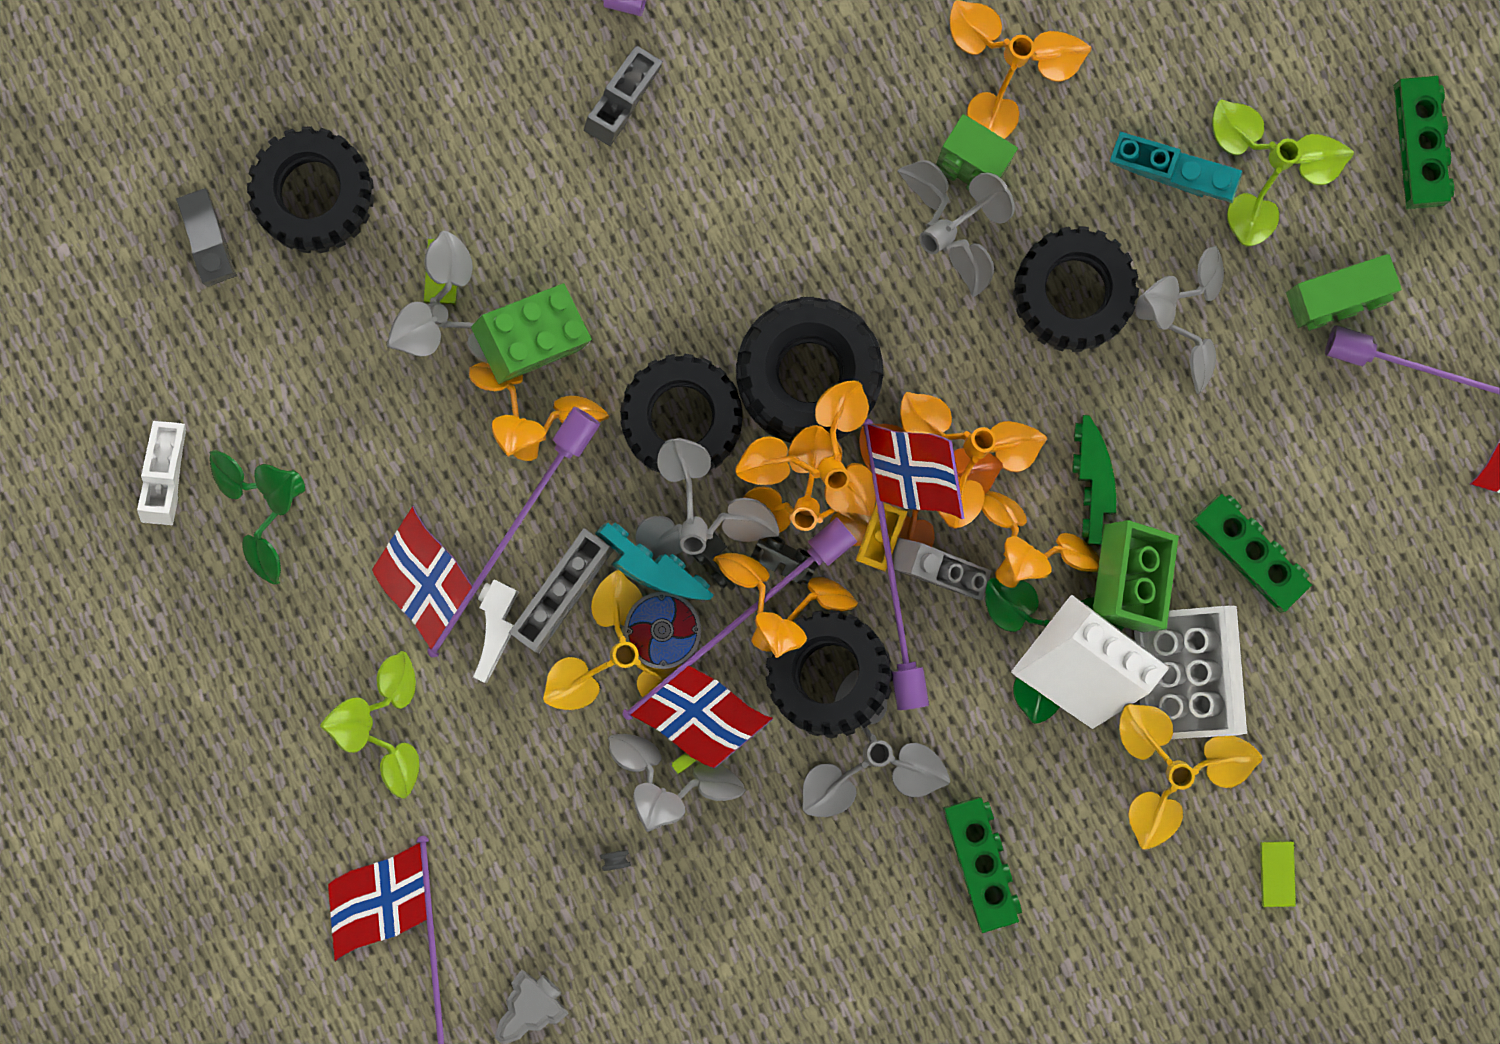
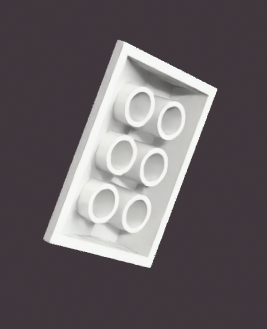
[1011,595,1169,729]
[1134,606,1247,739]

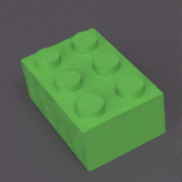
[936,114,1018,191]
[1286,254,1402,331]
[471,283,592,384]
[1093,520,1179,632]

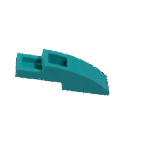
[1110,132,1243,203]
[595,522,714,601]

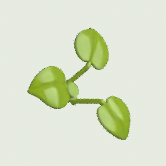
[1212,99,1354,247]
[320,651,419,799]

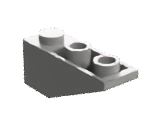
[892,538,992,601]

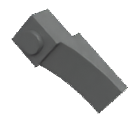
[583,45,663,147]
[176,188,237,287]

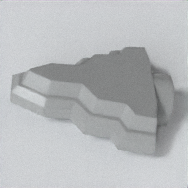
[495,969,569,1044]

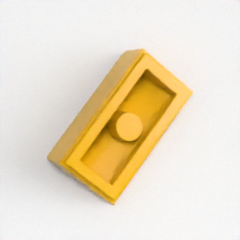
[855,502,908,572]

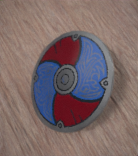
[624,592,701,669]

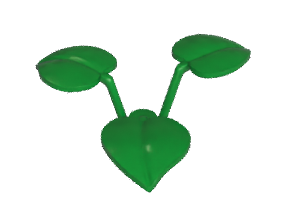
[209,450,305,585]
[985,578,1124,724]

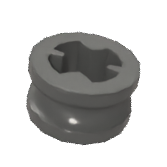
[600,850,631,871]

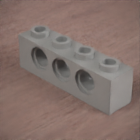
[509,528,614,654]

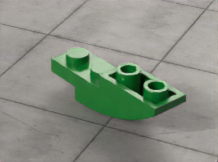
[1072,415,1116,546]

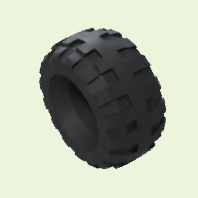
[736,297,883,443]

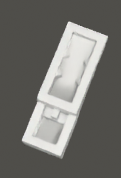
[137,421,186,525]
[473,579,519,683]

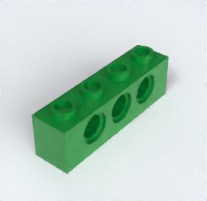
[1393,76,1455,209]
[1190,493,1312,613]
[942,797,1022,933]

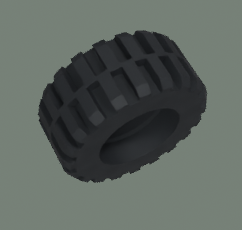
[247,126,374,253]
[1013,226,1139,352]
[620,354,742,475]
[766,610,893,738]

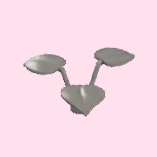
[897,160,1015,297]
[387,231,488,363]
[1136,246,1224,394]
[636,438,779,560]
[802,670,950,817]
[607,734,746,832]

